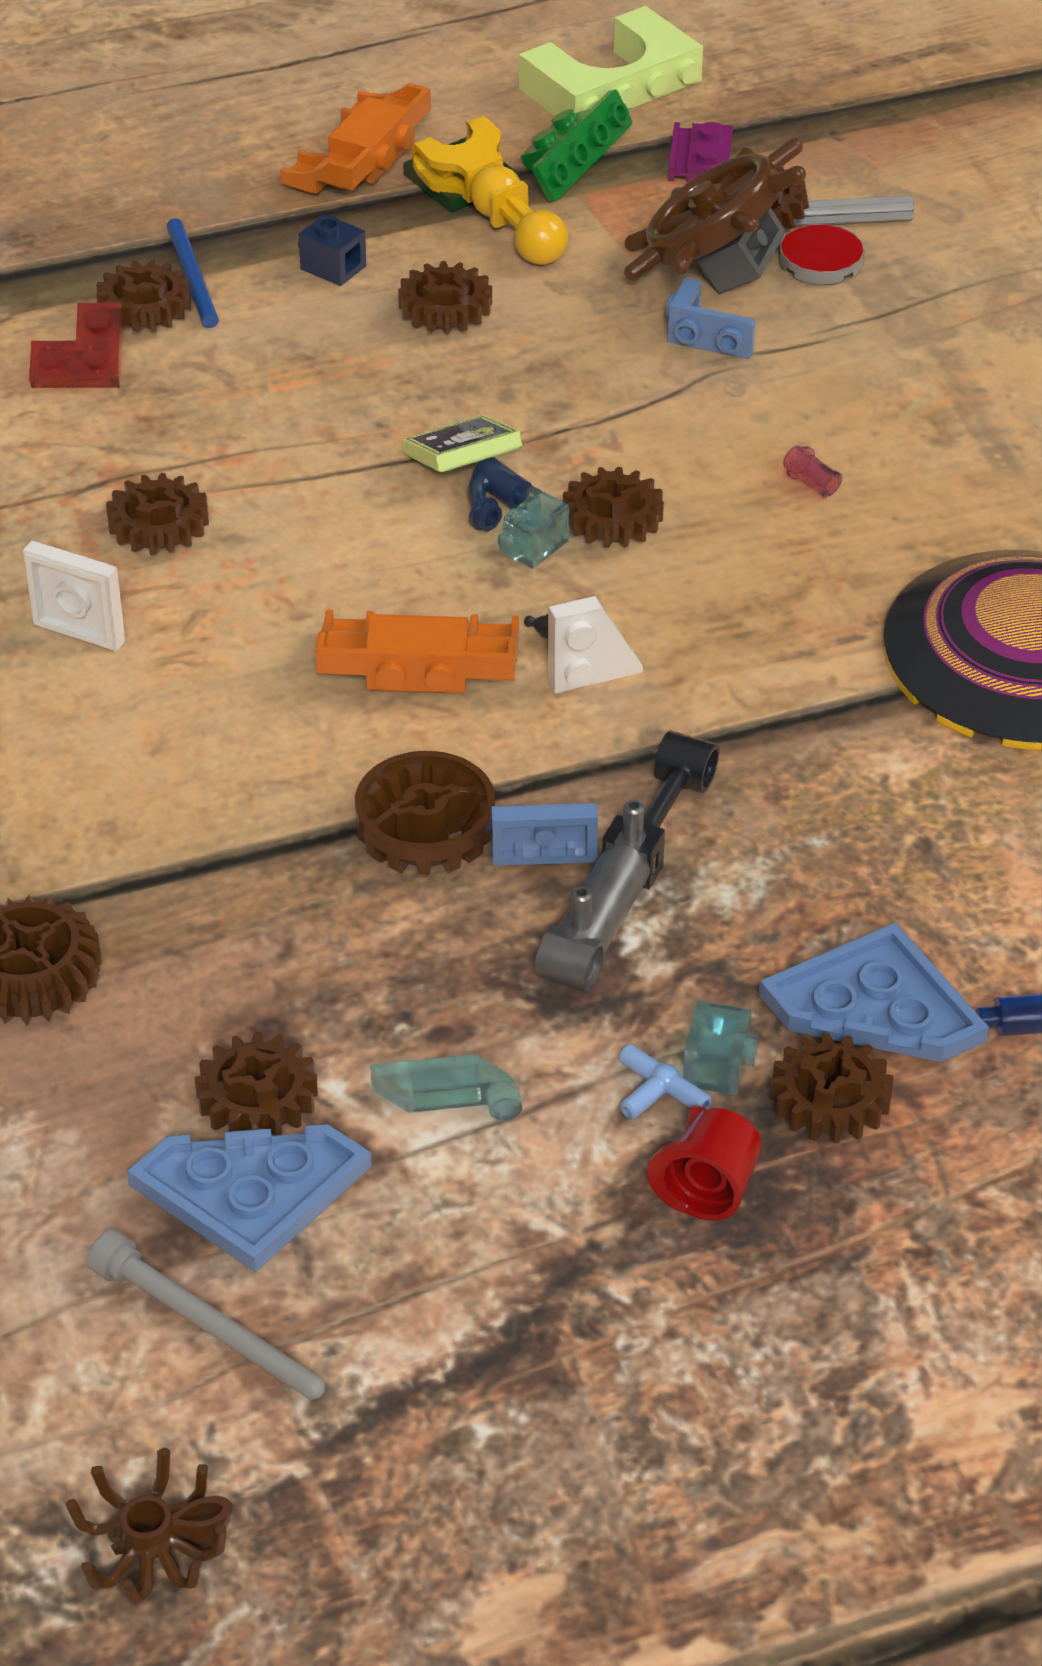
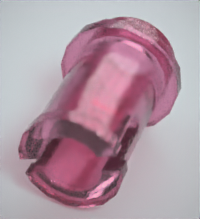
[783,445,843,498]

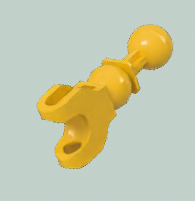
[411,115,569,265]

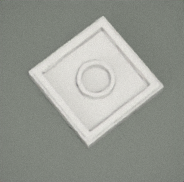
[23,540,125,651]

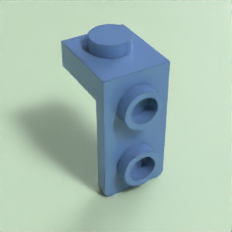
[665,277,756,359]

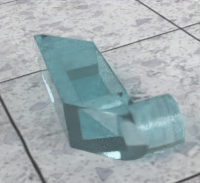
[370,1054,522,1120]

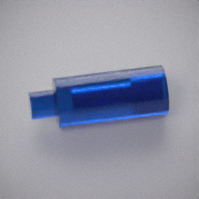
[975,994,1042,1037]

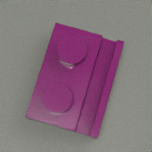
[668,122,733,182]

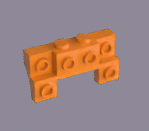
[280,83,431,194]
[315,610,519,693]

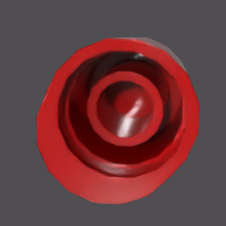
[647,1105,762,1221]

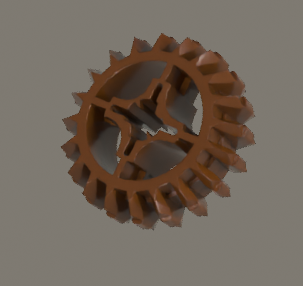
[0,894,102,1026]

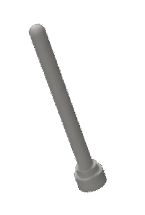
[87,1229,325,1400]

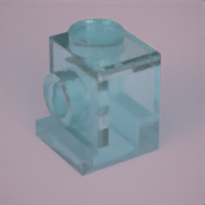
[498,486,569,569]

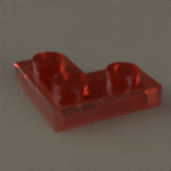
[29,302,124,388]

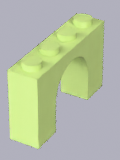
[519,6,703,116]

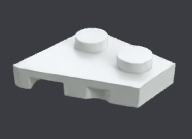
[548,596,643,693]

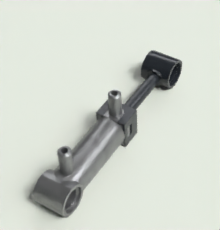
[534,730,720,993]

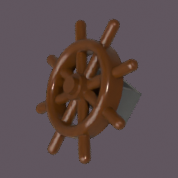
[624,138,806,294]

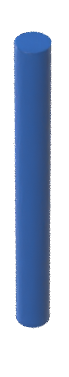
[167,218,219,328]

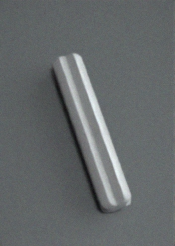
[793,196,914,227]

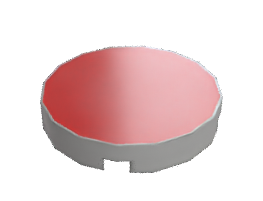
[779,224,865,285]

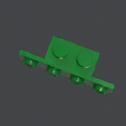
[520,89,633,202]

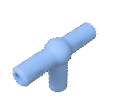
[619,1044,711,1119]

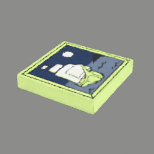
[401,415,522,473]

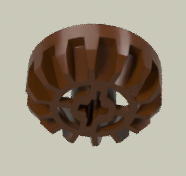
[355,751,495,877]

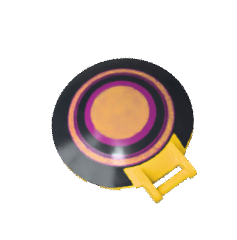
[883,550,1042,750]

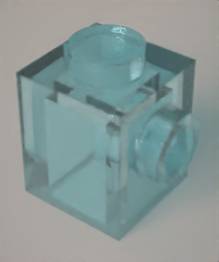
[683,1001,759,1096]

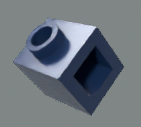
[298,214,366,286]

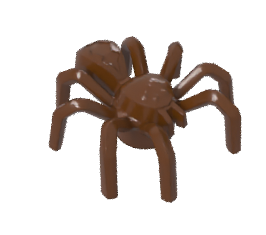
[65,1447,233,1605]

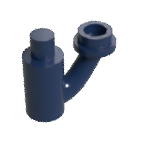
[468,457,540,531]

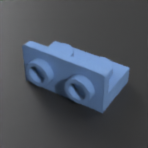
[491,803,598,866]

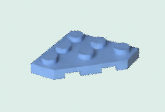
[759,923,989,1062]
[127,1124,372,1273]

